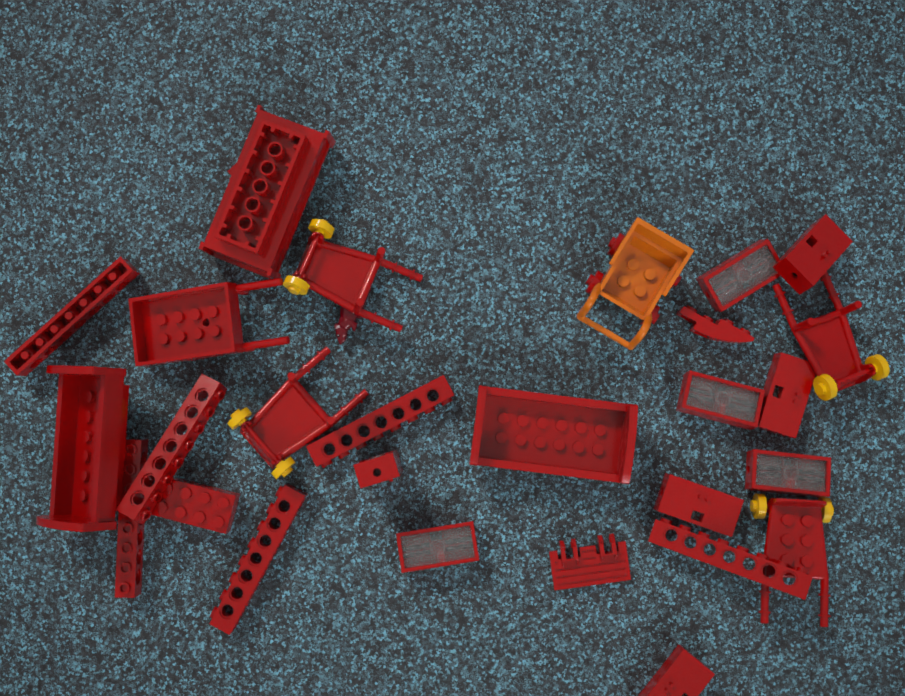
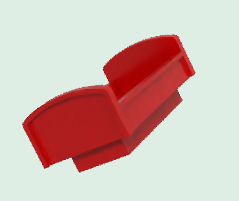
[198,105,336,279]
[36,365,129,532]
[469,385,638,485]

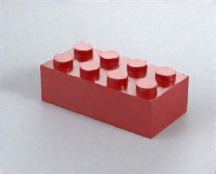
[151,477,240,534]

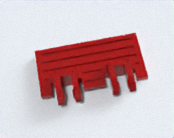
[549,533,631,590]

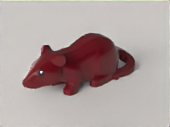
[334,289,371,344]

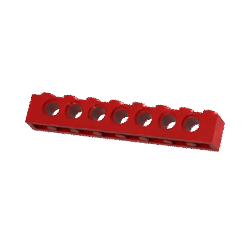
[4,256,140,376]
[116,374,227,525]
[306,375,455,468]
[115,439,148,598]
[209,483,308,635]
[648,517,813,600]

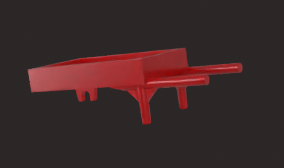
[128,278,290,367]

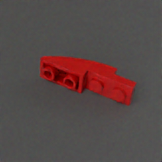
[676,305,755,343]

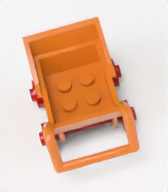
[576,217,695,350]

